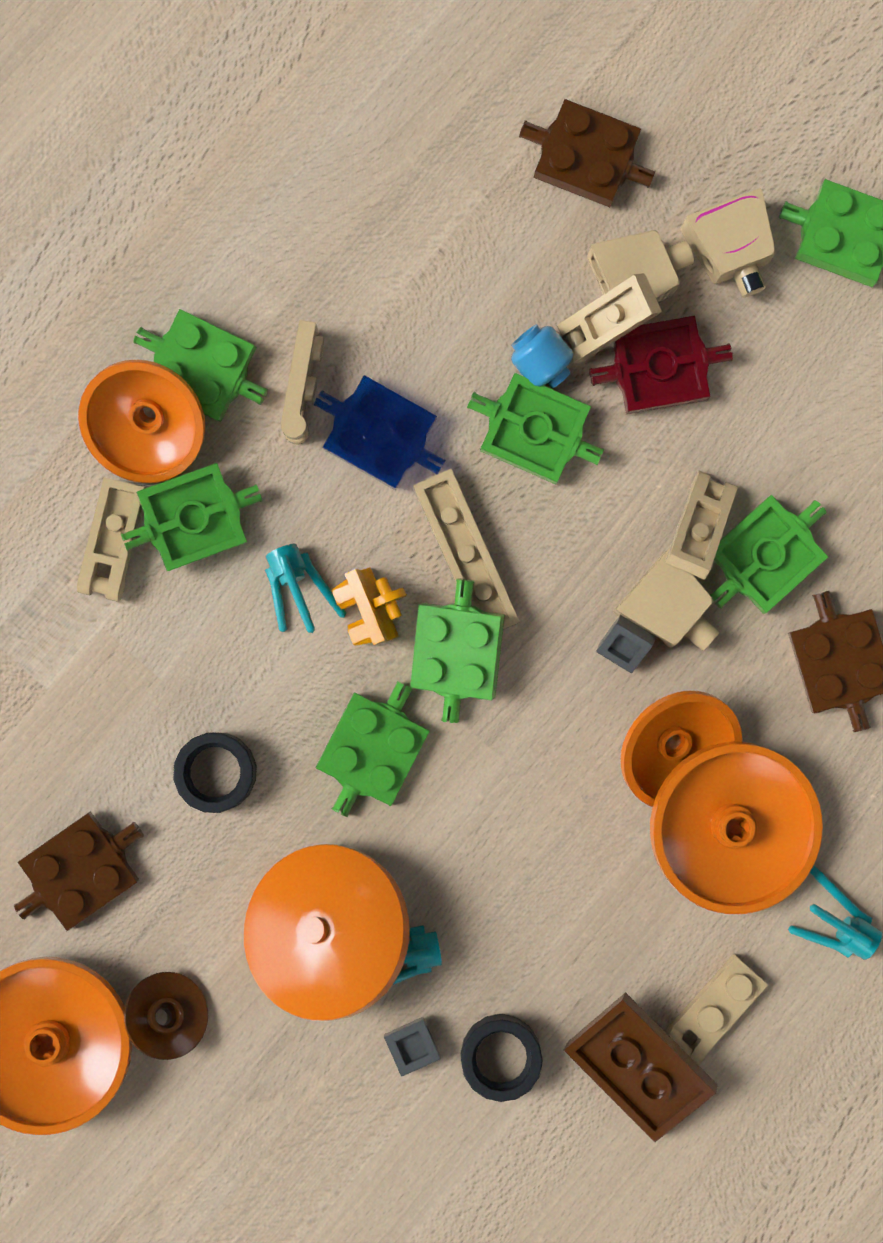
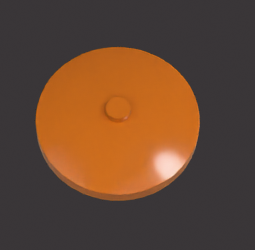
[650,742,823,914]
[244,844,410,1021]
[0,957,132,1135]

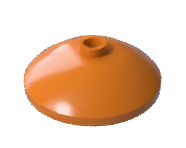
[78,360,205,483]
[620,691,742,807]

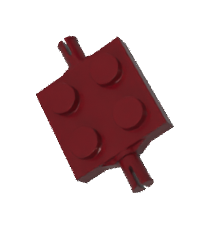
[589,315,733,415]

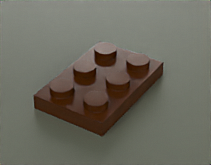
[564,992,718,1142]

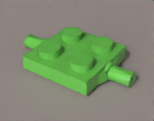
[779,179,883,287]
[133,309,268,422]
[467,373,604,485]
[121,463,262,572]
[710,495,828,614]
[410,578,505,723]
[315,681,430,817]

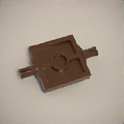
[519,99,656,208]
[788,590,883,732]
[14,811,144,931]

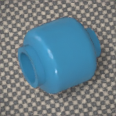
[511,324,573,388]

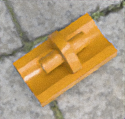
[332,567,407,646]

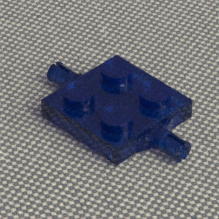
[314,375,446,491]

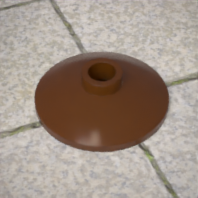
[124,972,208,1060]

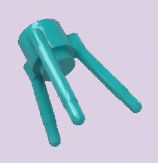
[265,543,346,633]
[788,865,882,960]
[393,925,442,985]

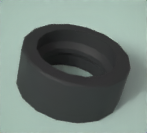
[173,732,257,813]
[460,1014,543,1102]

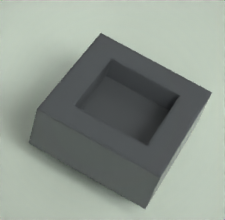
[596,615,656,674]
[384,1017,441,1077]

